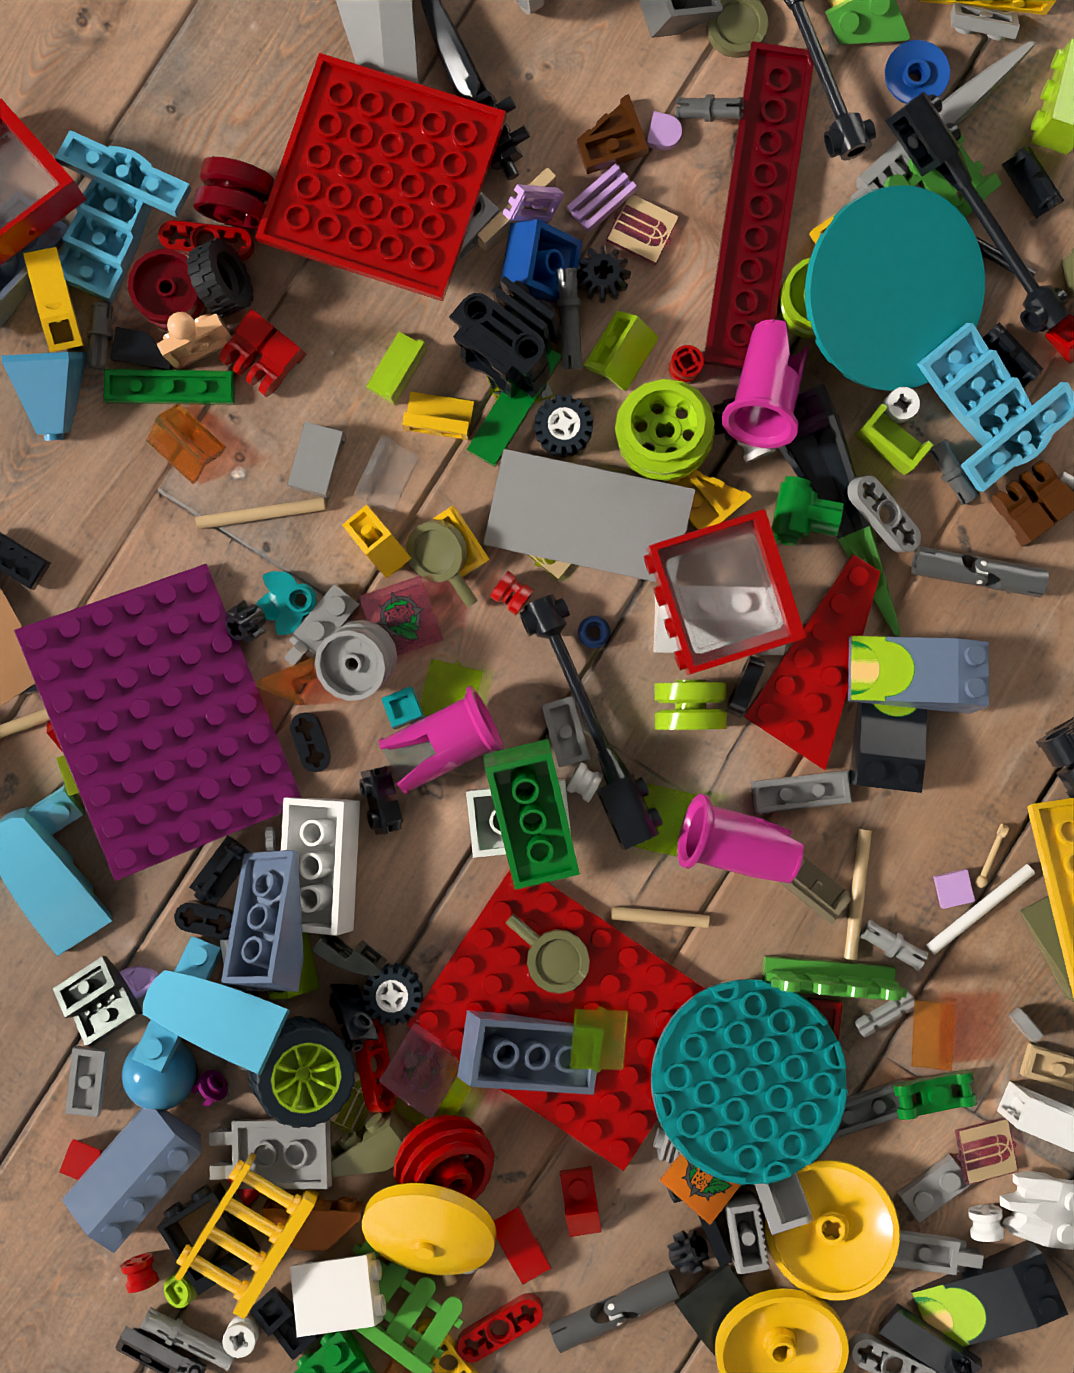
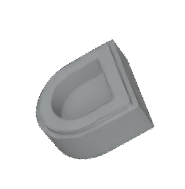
[1008,1007,1044,1043]

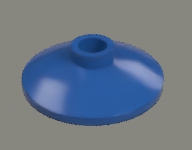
[884,40,950,104]

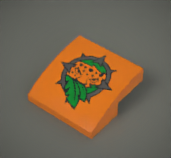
[659,1154,741,1225]

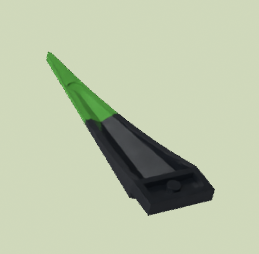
[778,384,901,637]

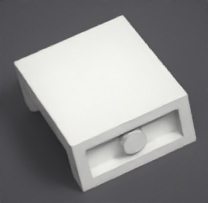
[290,1252,386,1337]

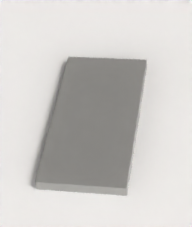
[483,449,695,585]

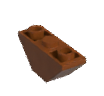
[262,1196,365,1251]

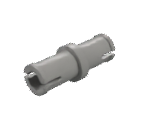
[860,919,928,971]

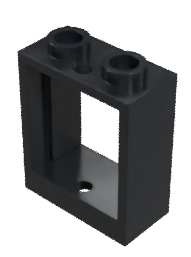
[157,1182,261,1295]

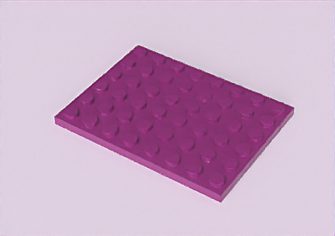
[14,564,302,881]

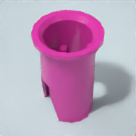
[722,319,809,449]
[378,685,505,795]
[677,793,804,883]

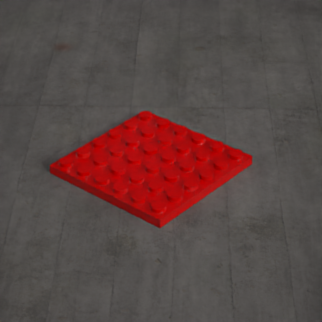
[255,53,507,302]

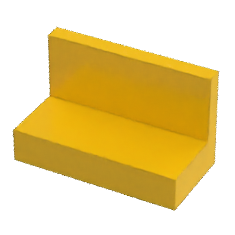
[402,391,474,440]

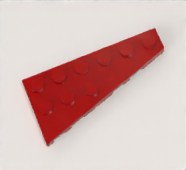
[743,554,881,771]

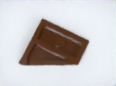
[577,94,649,174]

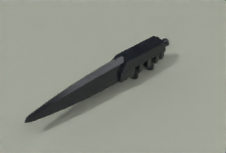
[420,0,530,180]

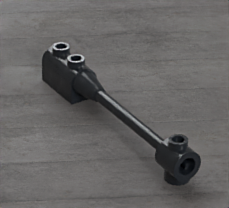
[784,0,876,160]
[885,91,1069,333]
[519,594,663,850]

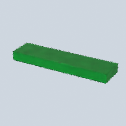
[467,350,562,467]
[103,369,236,405]

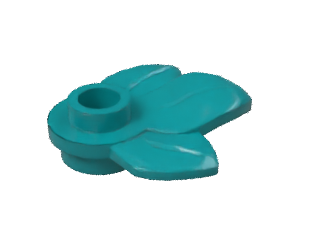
[255,571,317,635]

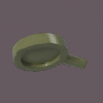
[706,0,769,58]
[406,519,478,608]
[505,913,590,994]

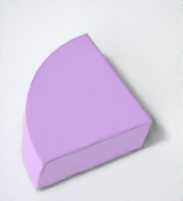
[120,966,159,999]

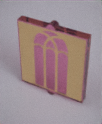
[606,194,680,265]
[955,1117,1019,1185]

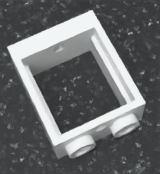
[997,1081,1074,1152]

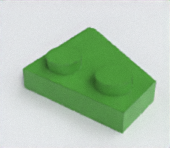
[825,0,911,45]

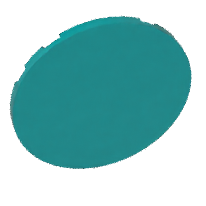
[805,185,985,391]
[651,979,848,1185]

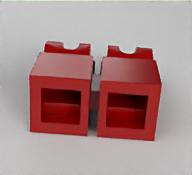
[219,308,307,397]

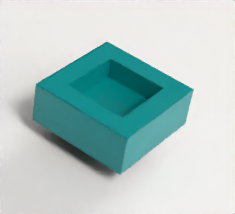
[381,686,425,730]

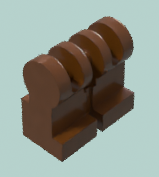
[991,460,1074,546]

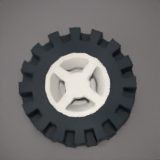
[535,395,593,457]
[362,962,423,1026]

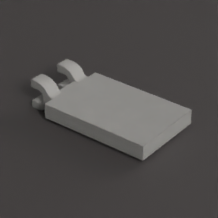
[209,1119,332,1189]

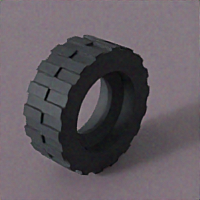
[187,238,253,318]

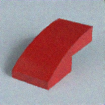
[493,1207,552,1285]

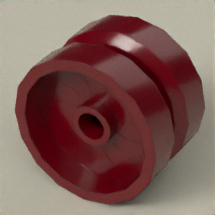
[193,156,274,230]
[128,249,208,332]

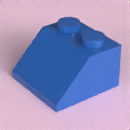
[500,219,582,303]

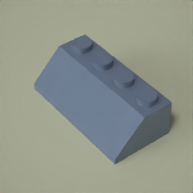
[62,1108,202,1253]

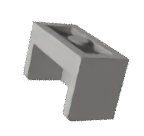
[288,422,346,499]
[754,1172,814,1235]

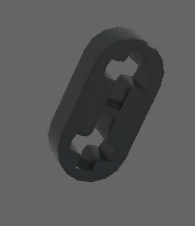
[725,655,765,718]
[290,712,332,772]
[174,901,234,939]

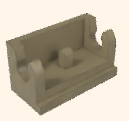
[779,856,851,925]

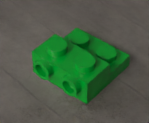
[294,1331,376,1373]

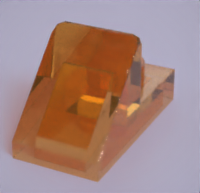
[255,656,318,706]

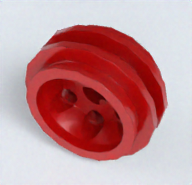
[393,1115,495,1201]

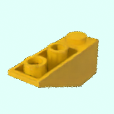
[23,247,84,352]

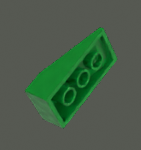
[483,739,580,890]

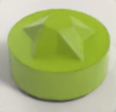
[164,1272,197,1308]

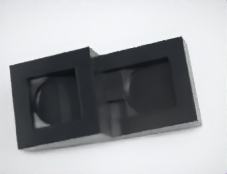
[250,1287,321,1361]

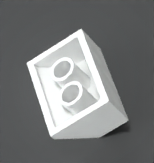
[466,779,571,858]

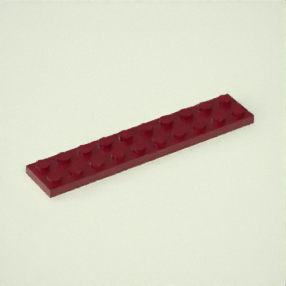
[703,41,814,369]

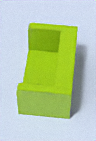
[854,403,934,475]

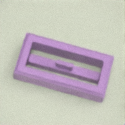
[567,163,638,233]
[502,184,564,222]

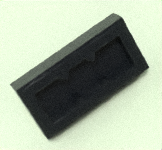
[0,532,51,590]

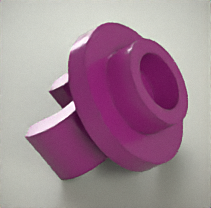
[191,1070,228,1107]

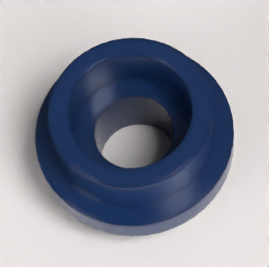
[578,616,610,648]

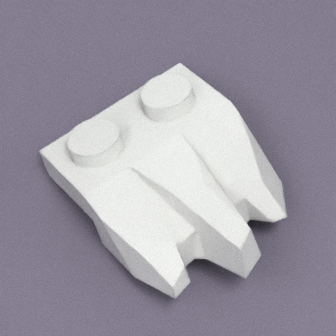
[999,1171,1074,1250]

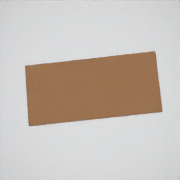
[0,588,35,707]

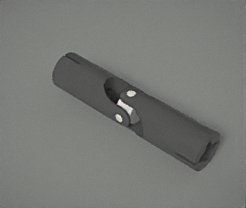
[911,546,1049,598]
[549,1269,680,1353]

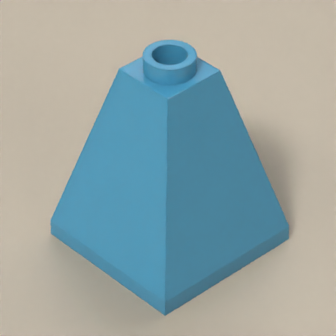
[1,352,87,441]

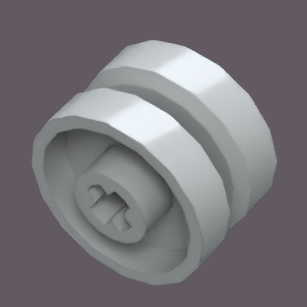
[314,620,397,701]

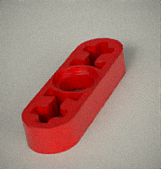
[158,220,255,261]
[355,1017,396,1113]
[457,1293,543,1363]

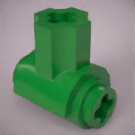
[771,476,844,546]

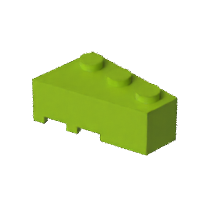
[1030,38,1074,155]

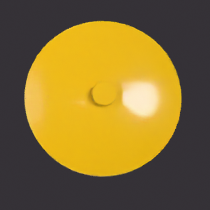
[765,1160,900,1300]
[362,1183,496,1275]
[715,1289,849,1373]

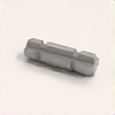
[855,992,917,1037]

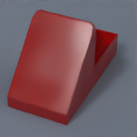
[560,1166,602,1237]

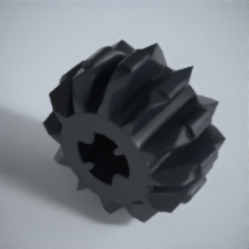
[577,245,631,304]

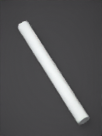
[926,864,1035,955]

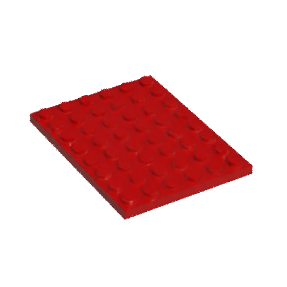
[406,869,706,1171]

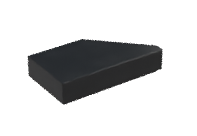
[110,327,173,370]

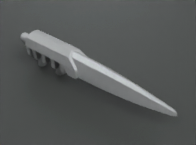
[850,41,1037,201]

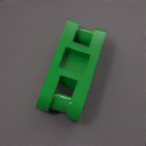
[893,1070,978,1120]

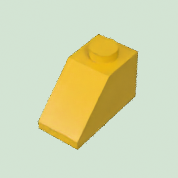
[342,504,411,579]

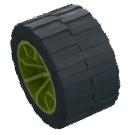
[247,1016,356,1128]

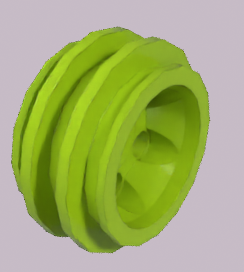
[615,379,715,481]

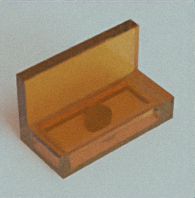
[146,403,226,484]
[911,998,956,1071]

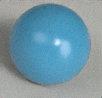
[122,1041,197,1111]

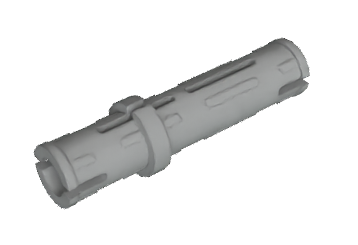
[140,1307,235,1371]

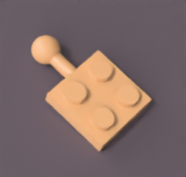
[156,312,233,370]

